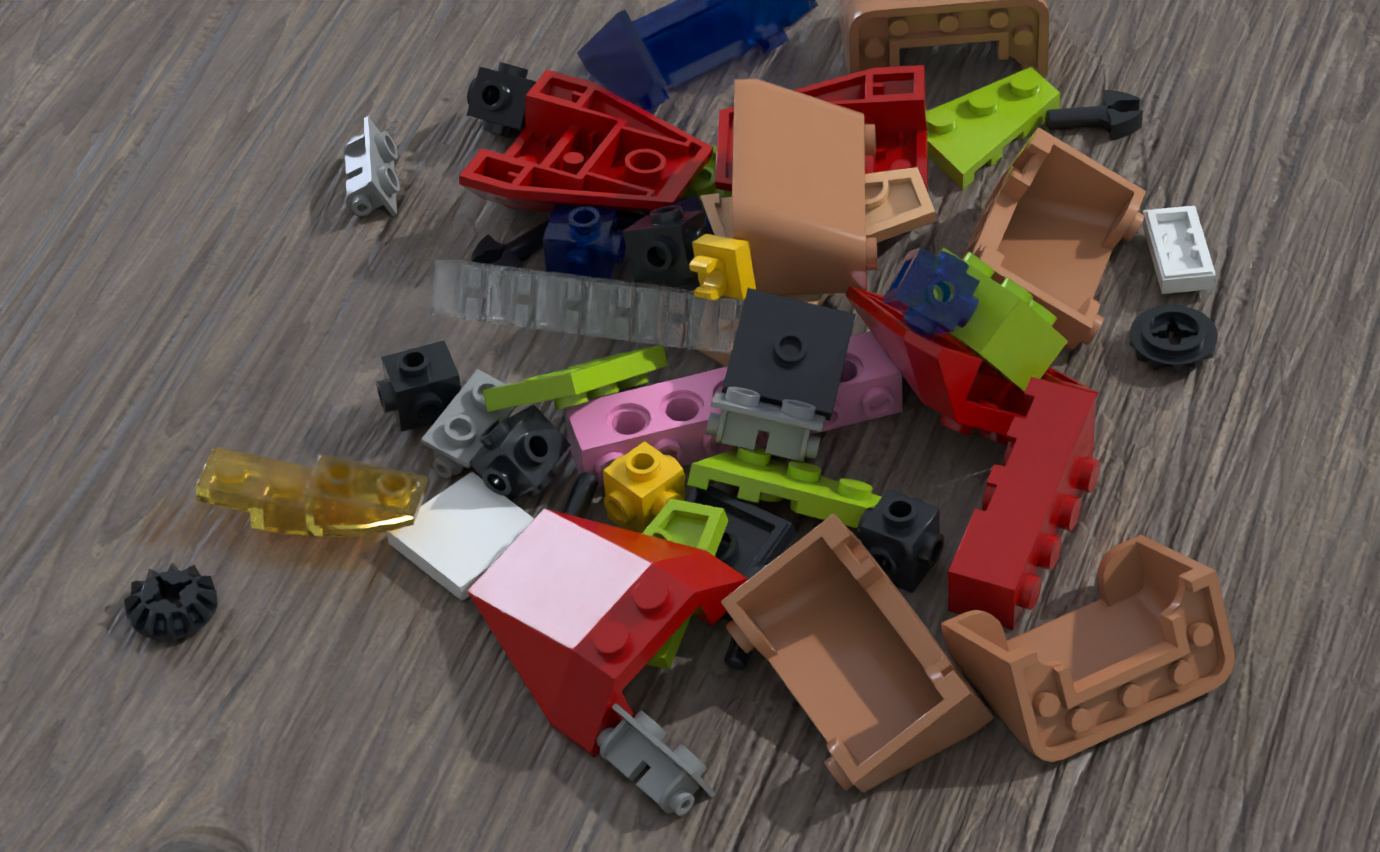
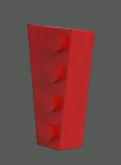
[948,377,1100,630]

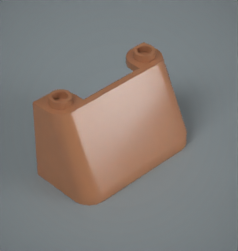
[838,0,1049,76]
[732,78,878,295]
[961,127,1146,349]
[721,513,995,793]
[941,535,1235,762]

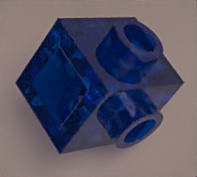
[543,204,626,284]
[882,247,980,337]

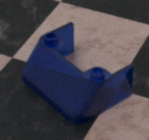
[577,0,819,111]

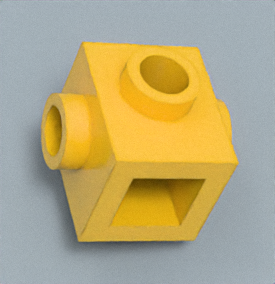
[603,441,686,534]

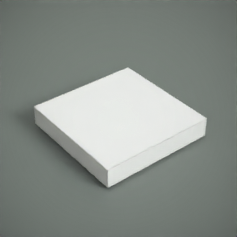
[386,472,534,601]

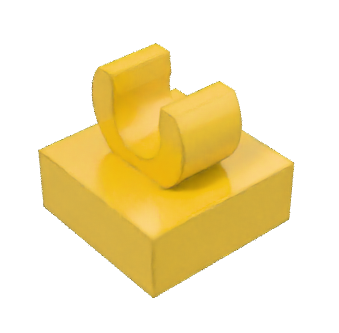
[689,234,756,300]

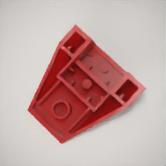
[715,65,928,192]
[459,70,713,212]
[845,286,1099,445]
[467,508,748,758]

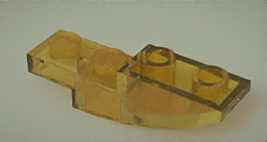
[196,447,429,537]

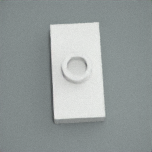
[1142,206,1216,294]

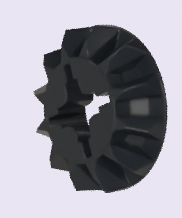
[1130,305,1218,373]
[124,563,218,640]

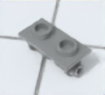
[344,116,400,216]
[420,369,517,478]
[706,387,826,462]
[597,703,716,816]

